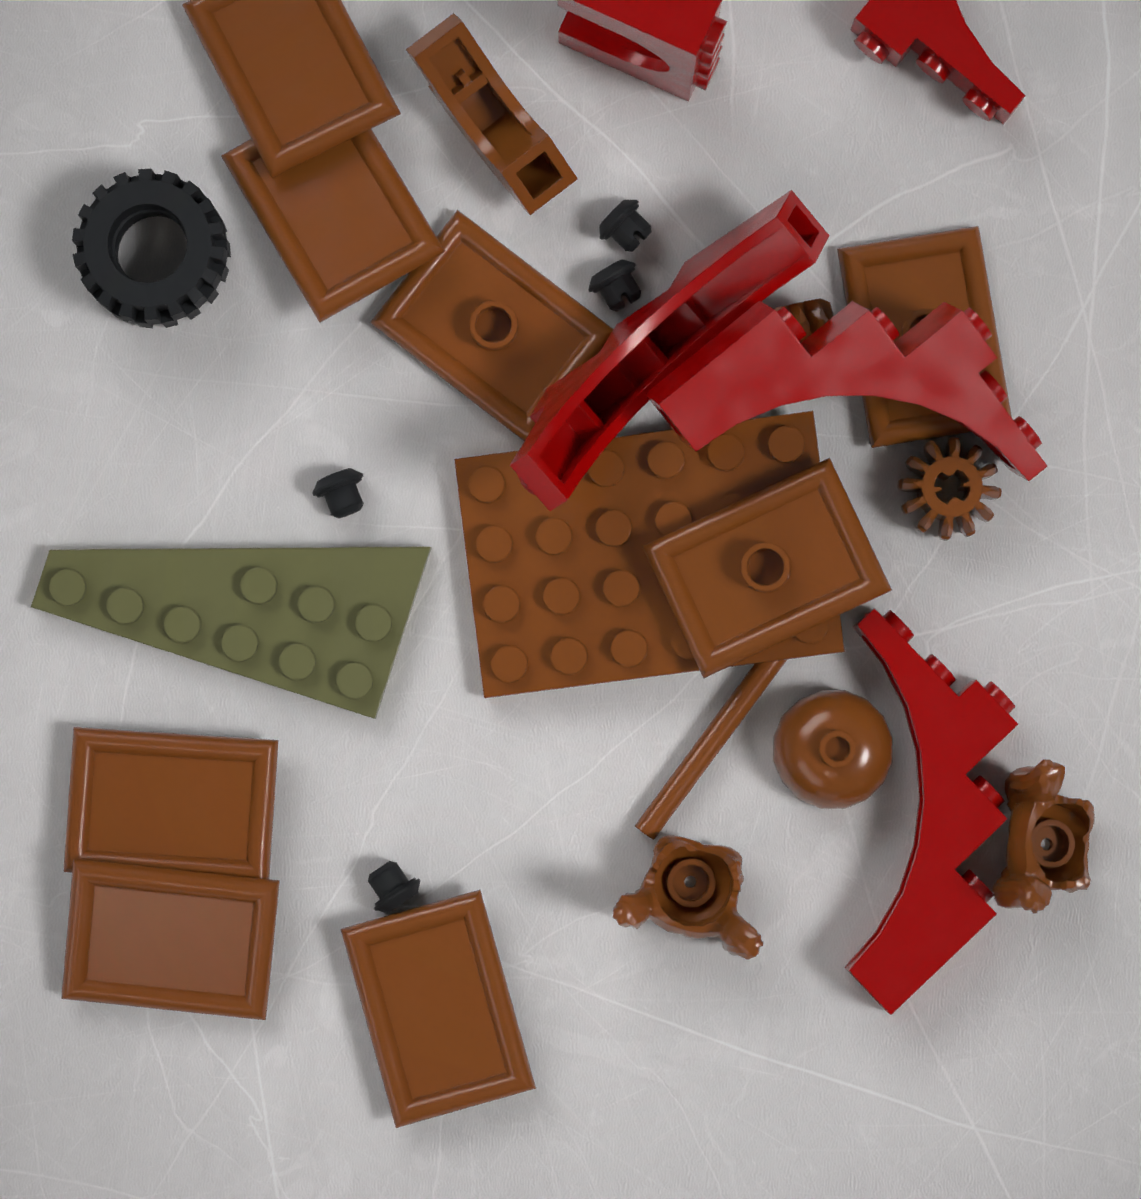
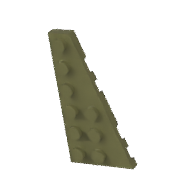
[31,547,432,719]

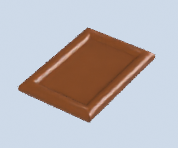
[182,0,401,178]
[221,129,445,323]
[370,209,613,441]
[837,226,1012,448]
[642,458,892,679]
[64,727,279,879]
[61,859,280,1020]
[341,890,536,1128]

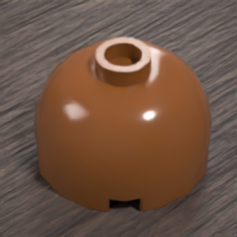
[773,690,893,809]

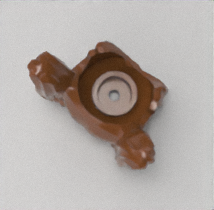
[992,760,1095,914]
[613,835,764,960]

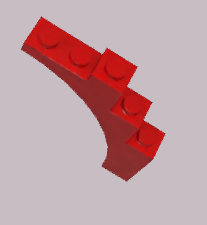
[850,0,1026,125]
[510,190,830,511]
[645,301,1047,481]
[844,608,1018,1015]

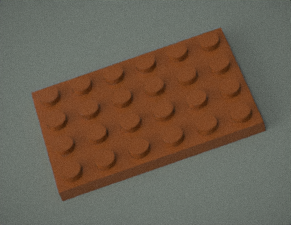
[454,411,845,698]

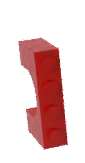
[557,0,728,102]

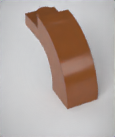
[406,13,578,215]

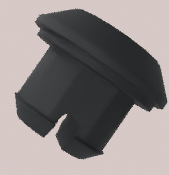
[599,200,652,252]
[588,259,641,312]
[312,468,364,519]
[368,861,420,913]

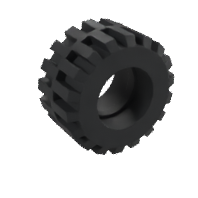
[72,168,231,328]

